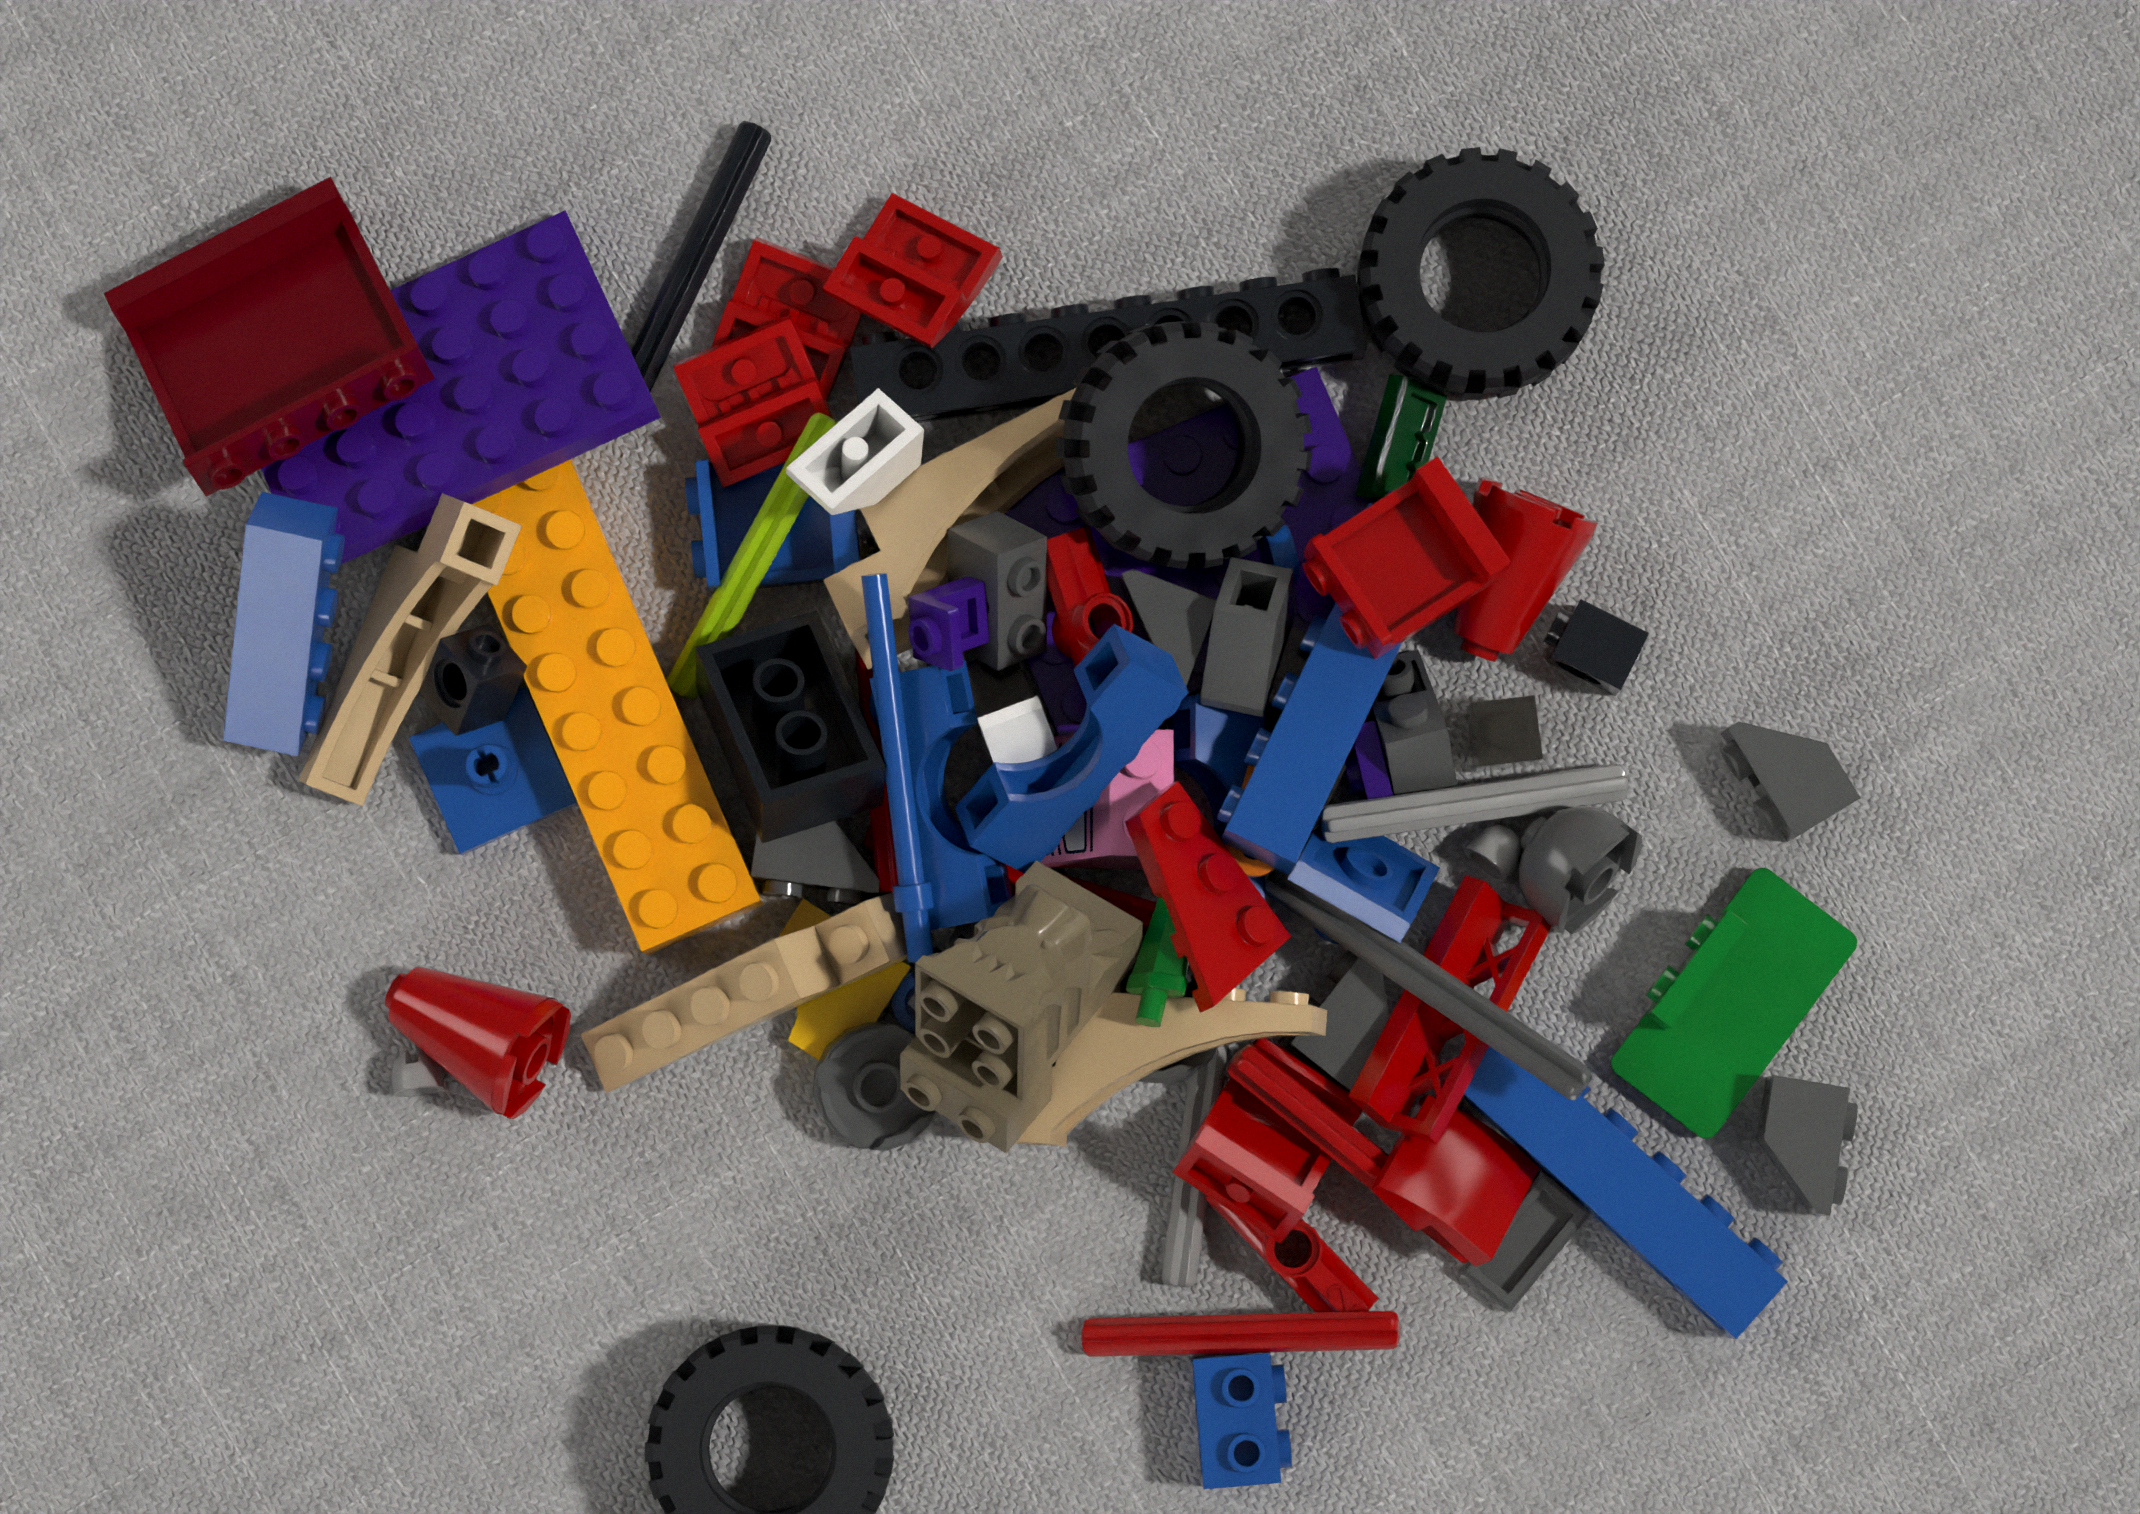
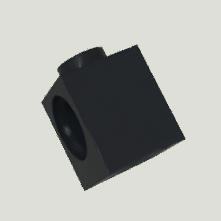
[1543,599,1649,696]
[419,623,527,736]

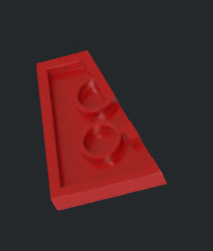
[1125,781,1291,1013]

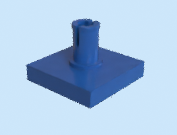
[409,686,578,855]
[1288,823,1440,945]

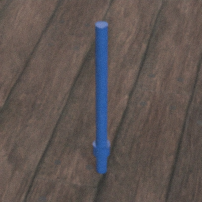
[861,573,934,962]

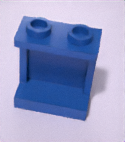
[685,459,861,593]

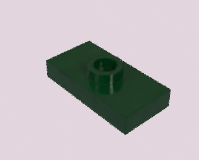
[1355,374,1448,504]

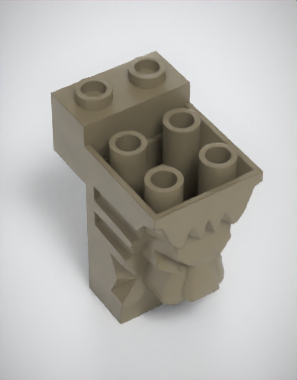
[900,860,1143,1153]

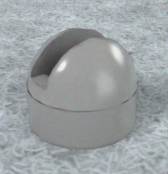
[1464,825,1521,881]
[391,1049,445,1097]

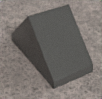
[1121,569,1217,688]

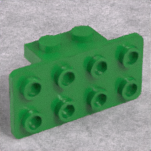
[1610,868,1857,1139]

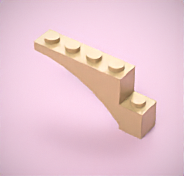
[823,387,1077,670]
[299,493,522,806]
[580,892,908,1093]
[1016,983,1327,1147]

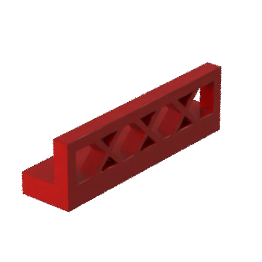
[1348,875,1551,1144]

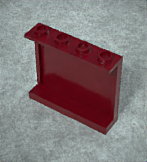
[103,176,435,497]

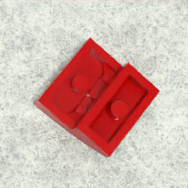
[822,193,1003,349]
[711,237,863,401]
[673,314,834,488]
[1371,1095,1539,1267]

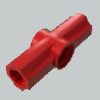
[1046,526,1133,668]
[1204,1195,1379,1313]

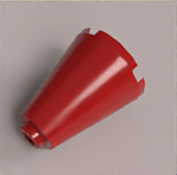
[1453,477,1598,662]
[385,966,571,1119]

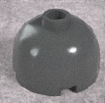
[1519,805,1642,934]

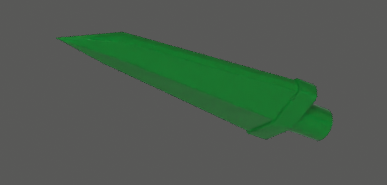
[1126,815,1207,1027]

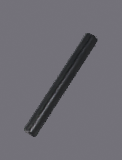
[631,121,771,392]

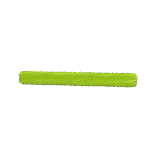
[667,413,838,699]

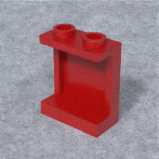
[1303,456,1511,660]
[1172,1038,1363,1244]

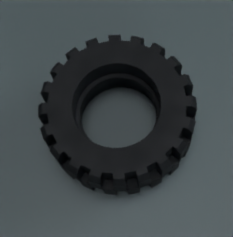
[1357,147,1605,400]
[1056,322,1313,569]
[645,1325,895,1514]

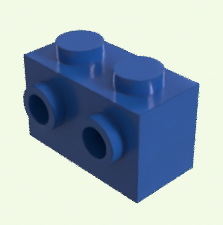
[1191,1353,1292,1489]

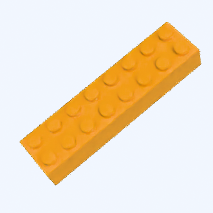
[472,459,764,955]

